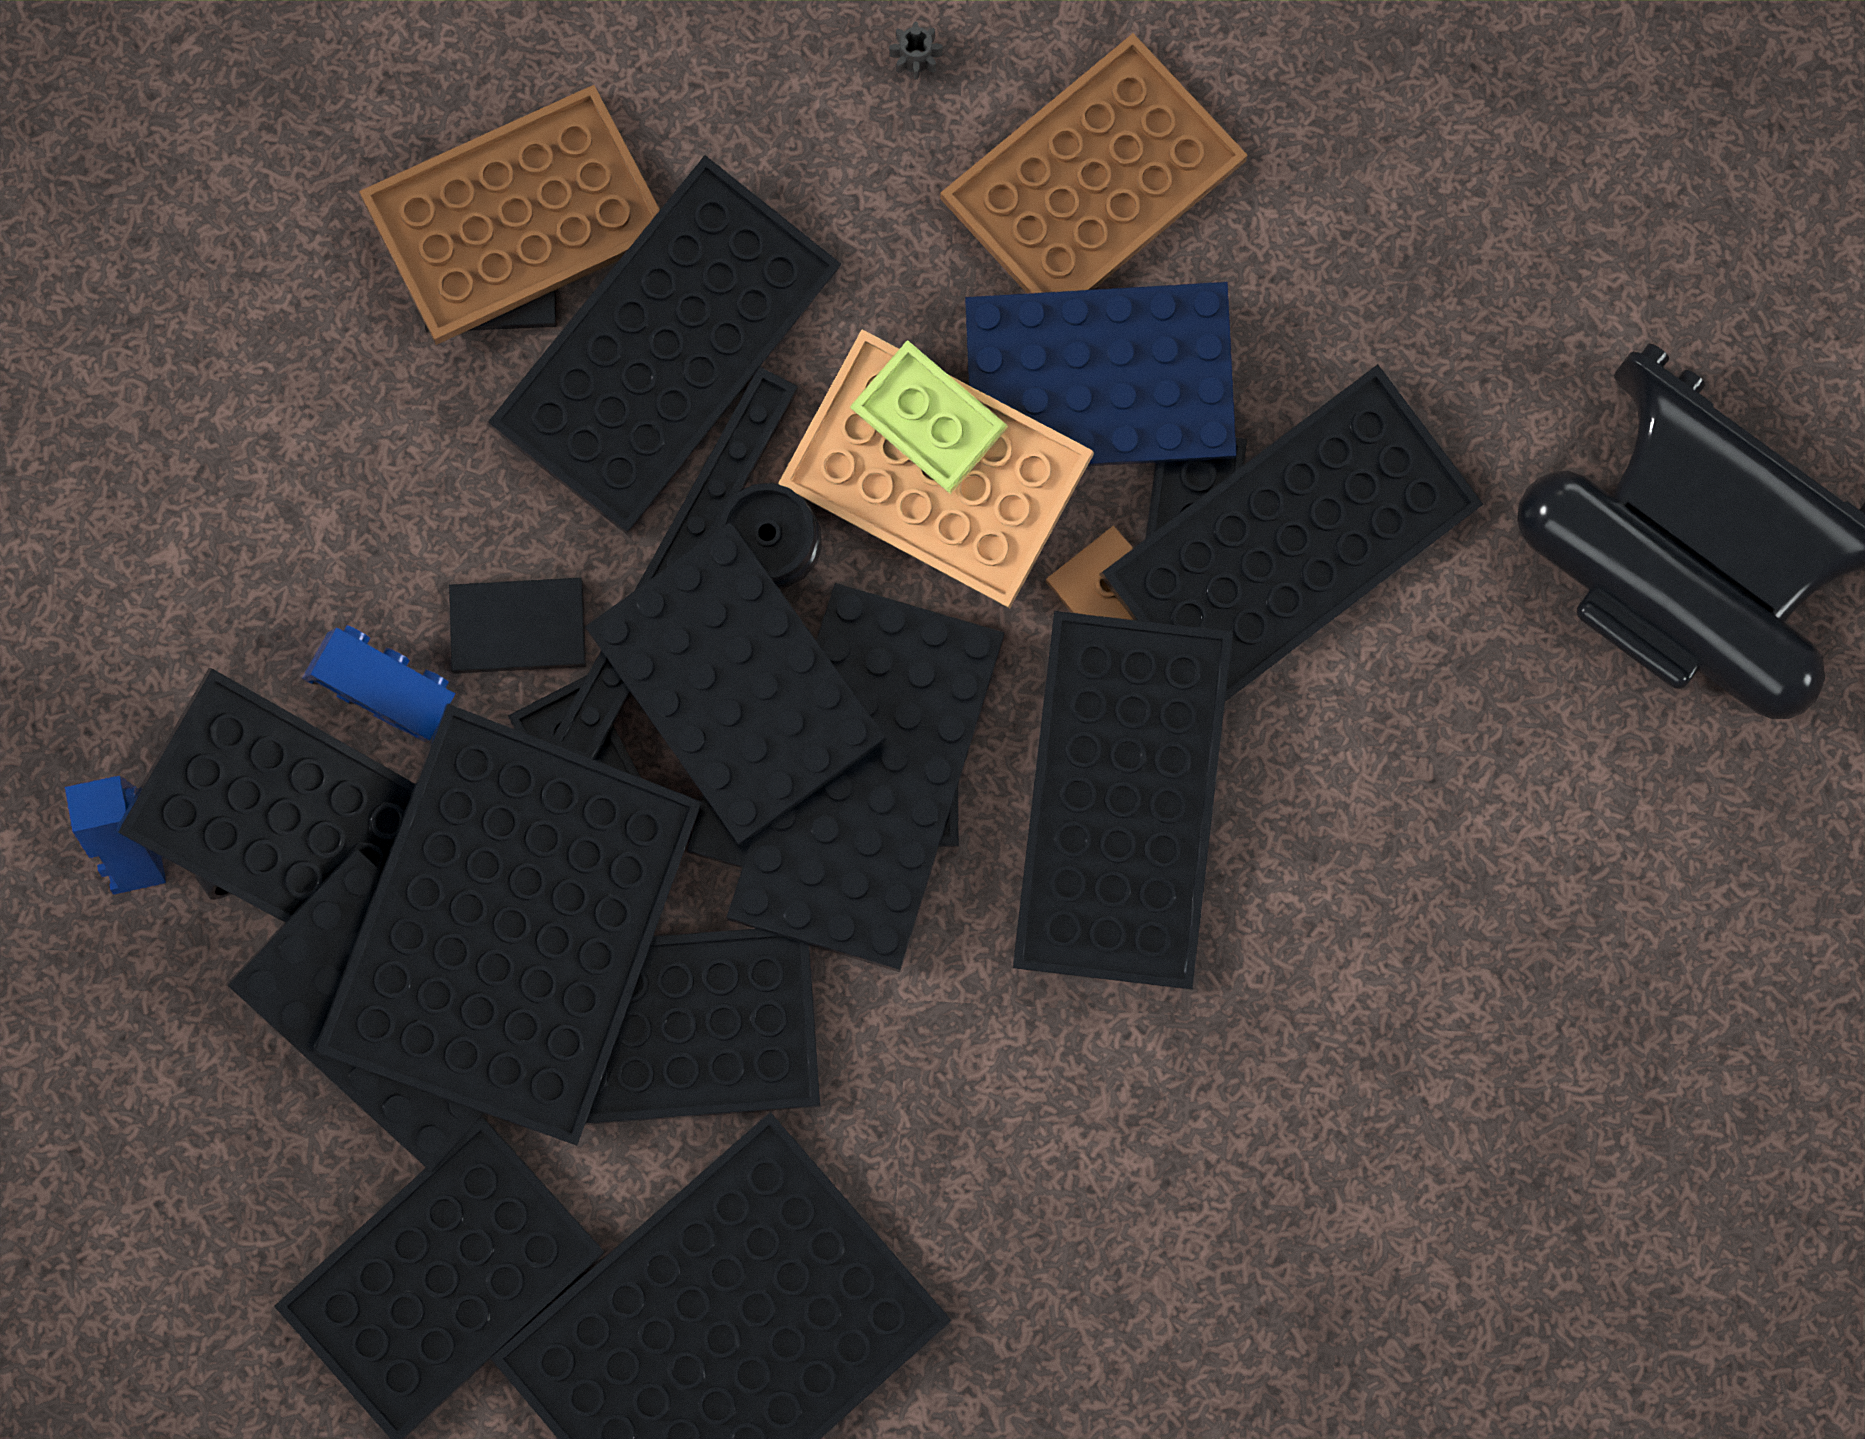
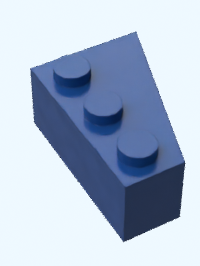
[301,625,455,742]
[65,775,166,895]

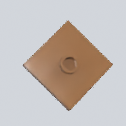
[1045,525,1133,620]

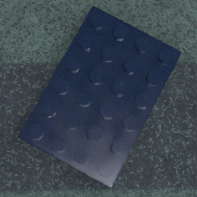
[965,282,1236,466]

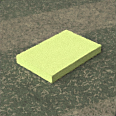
[850,340,1008,494]

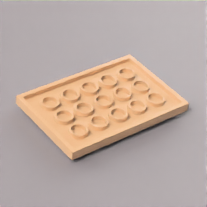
[778,329,1094,609]

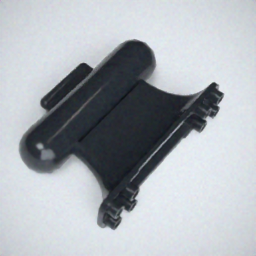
[1517,344,1865,719]

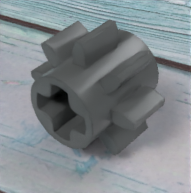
[889,22,943,80]

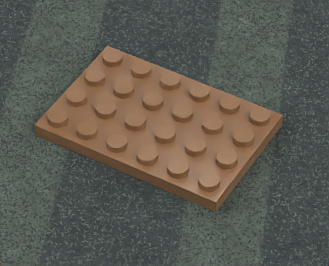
[940,33,1248,294]
[359,85,660,345]

